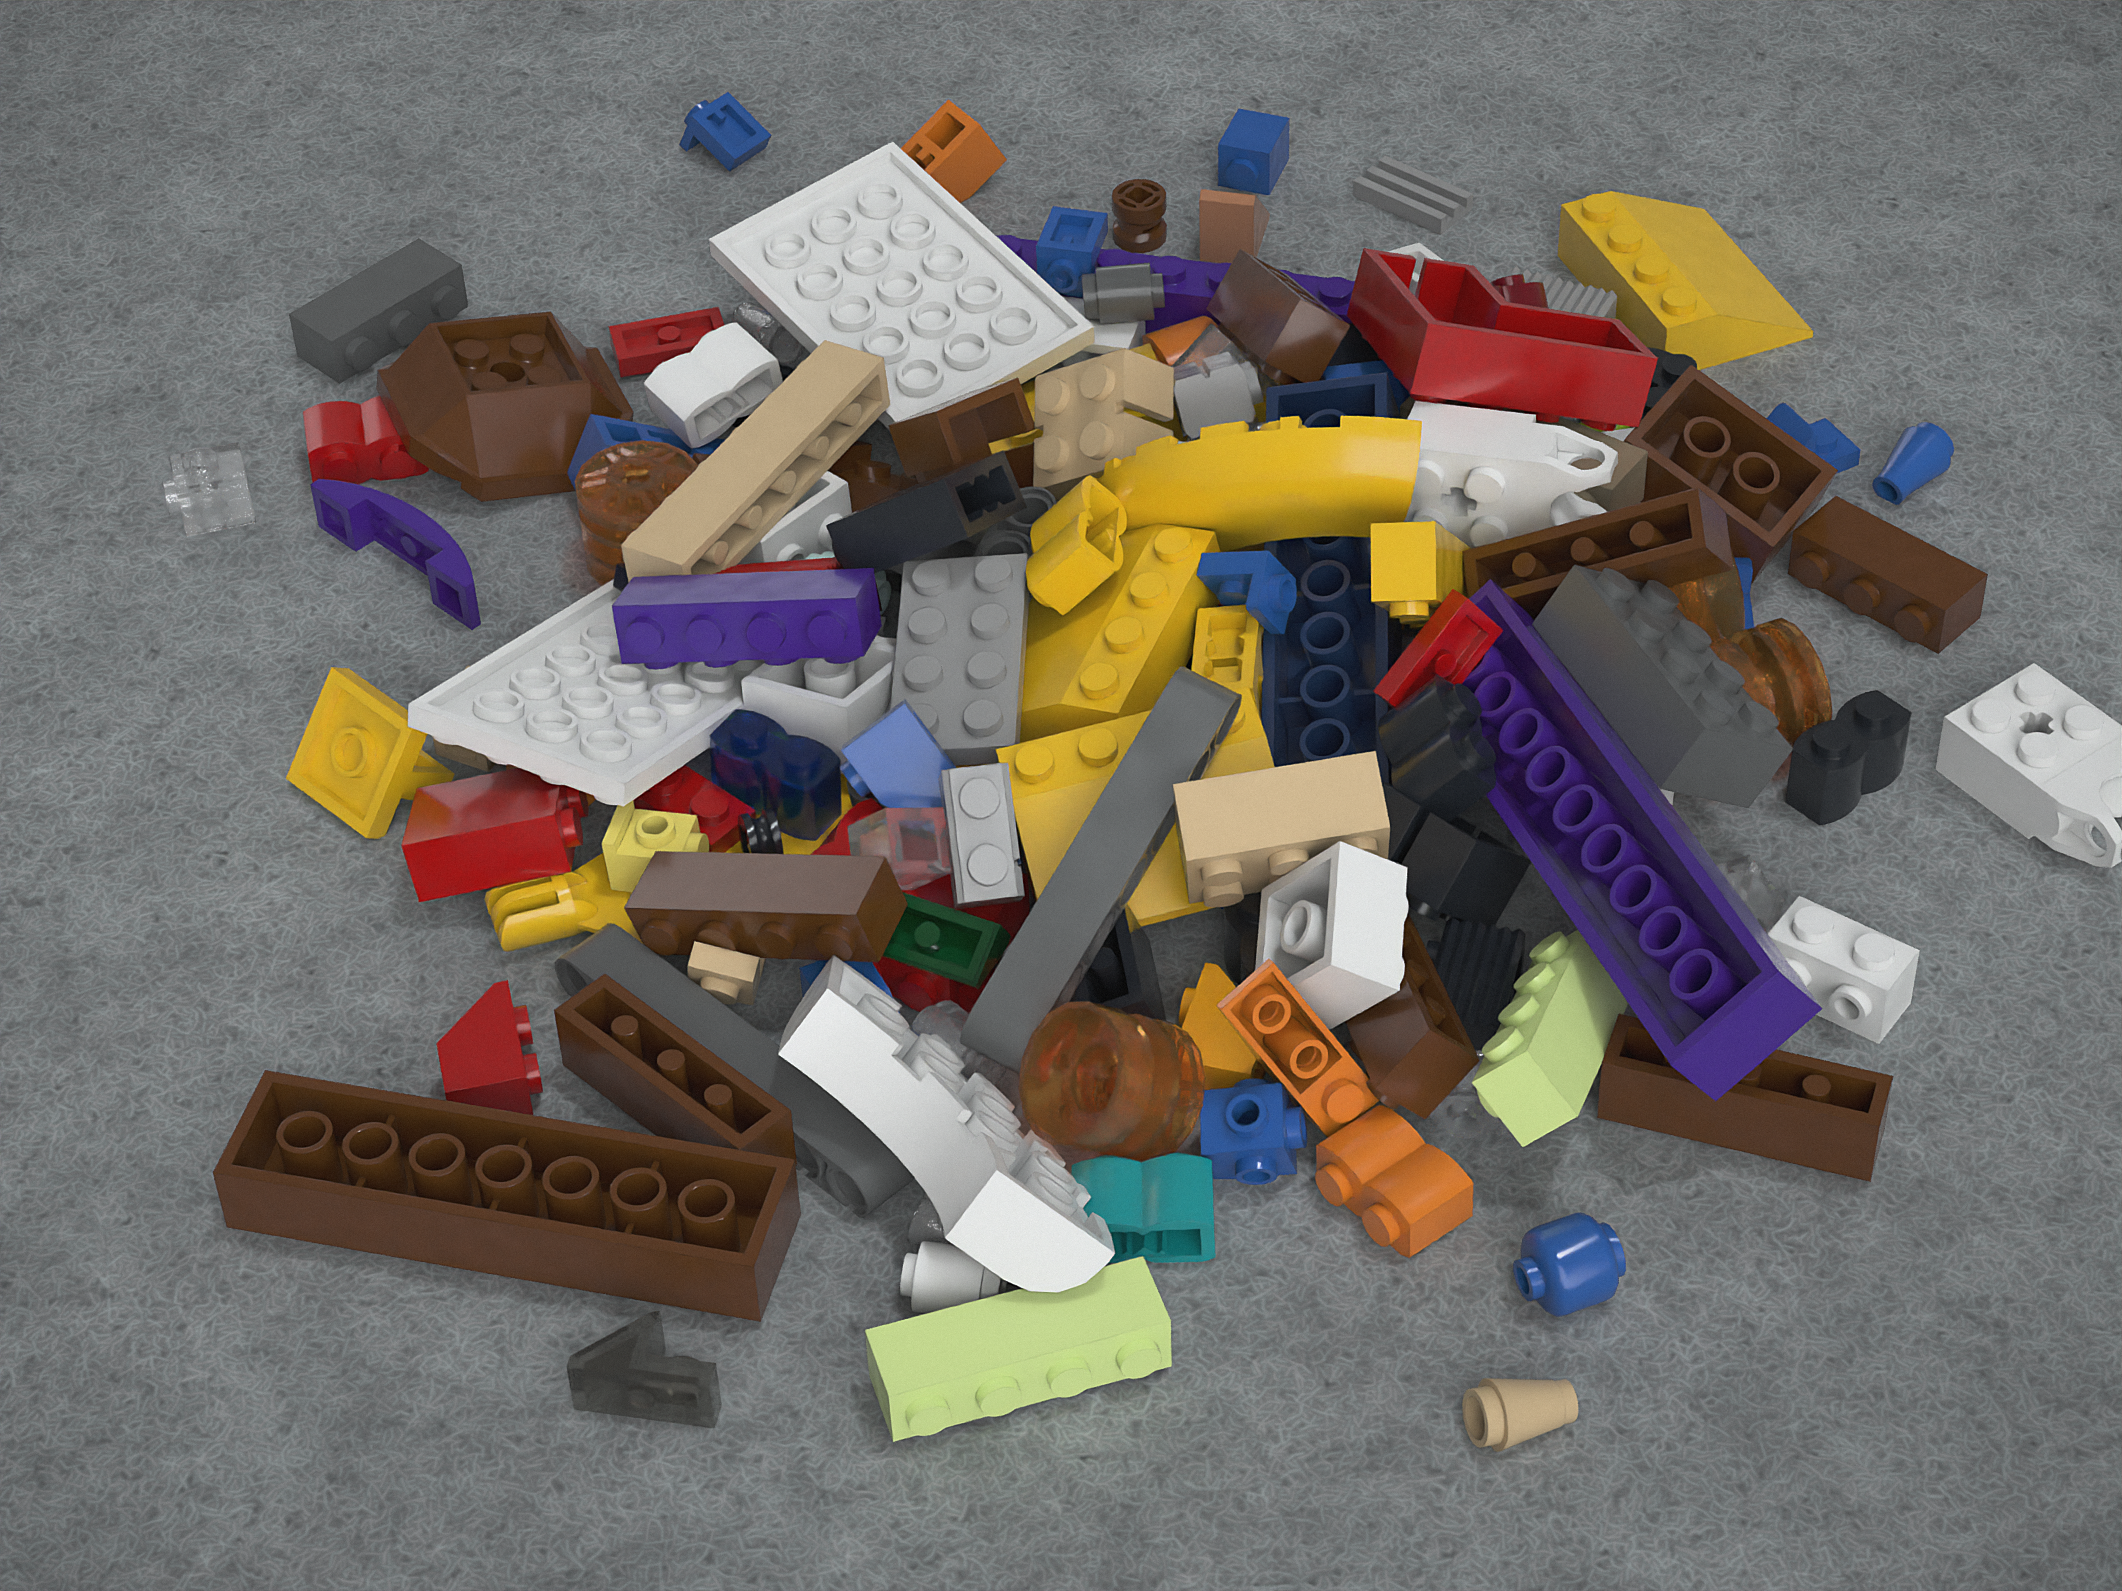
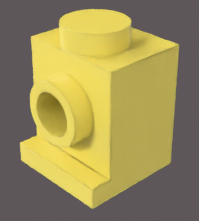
[601,800,709,892]

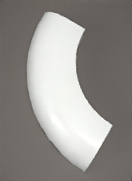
[778,955,1115,1292]

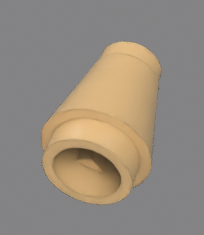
[1462,1378,1578,1452]

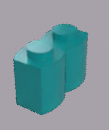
[1072,1153,1216,1263]

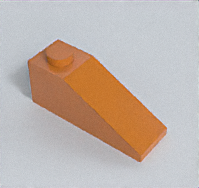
[900,100,1007,203]

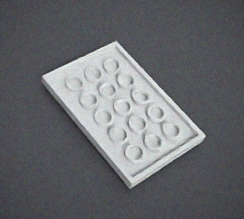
[709,142,1095,429]
[408,579,764,807]

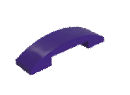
[310,479,481,630]

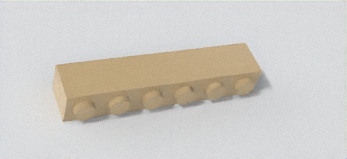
[621,340,891,582]

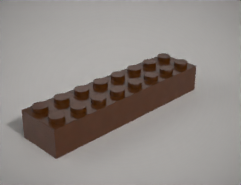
[213,1070,801,1322]

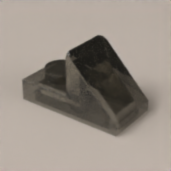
[567,1311,722,1428]

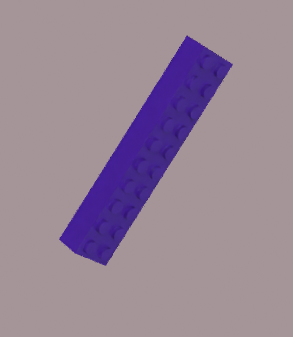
[1462,579,1822,1102]

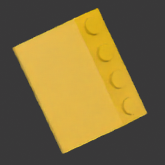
[1558,191,1813,370]
[1020,523,1220,743]
[996,685,1274,927]

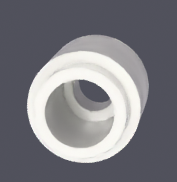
[900,1241,1007,1314]

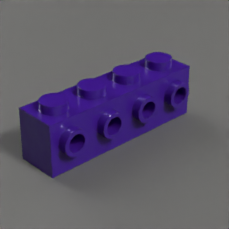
[612,568,882,670]

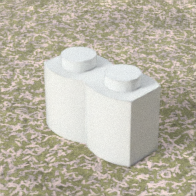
[643,322,783,448]

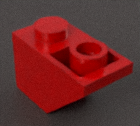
[436,980,543,1115]

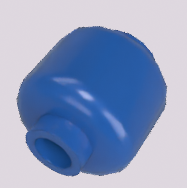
[1513,1212,1626,1317]

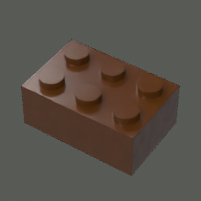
[1623,365,1838,584]

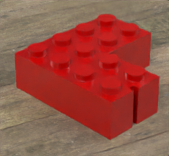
[1347,248,1658,431]

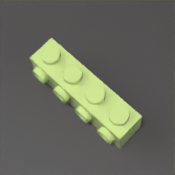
[1472,930,1628,1147]
[865,1256,1172,1442]

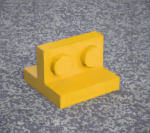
[286,667,455,839]

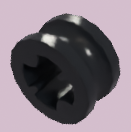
[738,808,784,854]

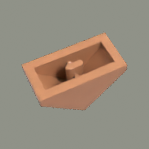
[1199,189,1270,263]

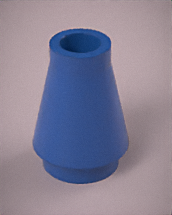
[1872,422,1954,505]

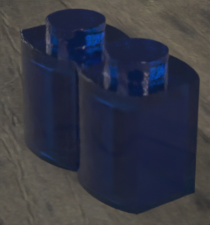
[709,709,842,841]

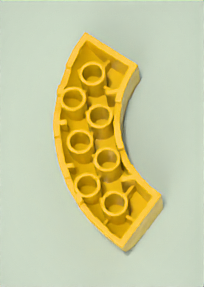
[1093,416,1422,552]

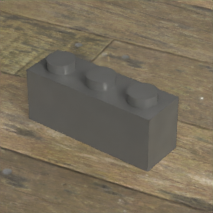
[289,238,468,384]

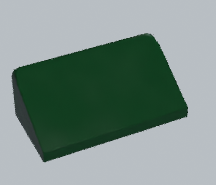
[882,892,1011,989]

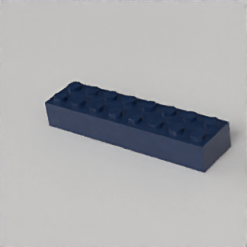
[1262,372,1402,785]

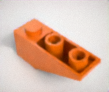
[1216,958,1379,1138]

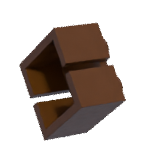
[888,377,1036,489]

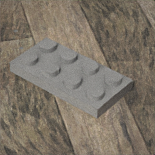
[890,553,1030,766]

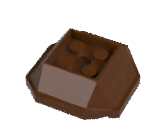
[376,311,634,502]

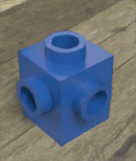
[1200,1078,1307,1185]

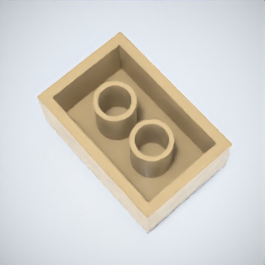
[1173,751,1390,907]

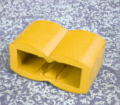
[1026,475,1127,615]

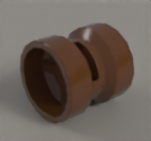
[1112,179,1167,253]

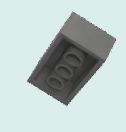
[1532,565,1793,808]

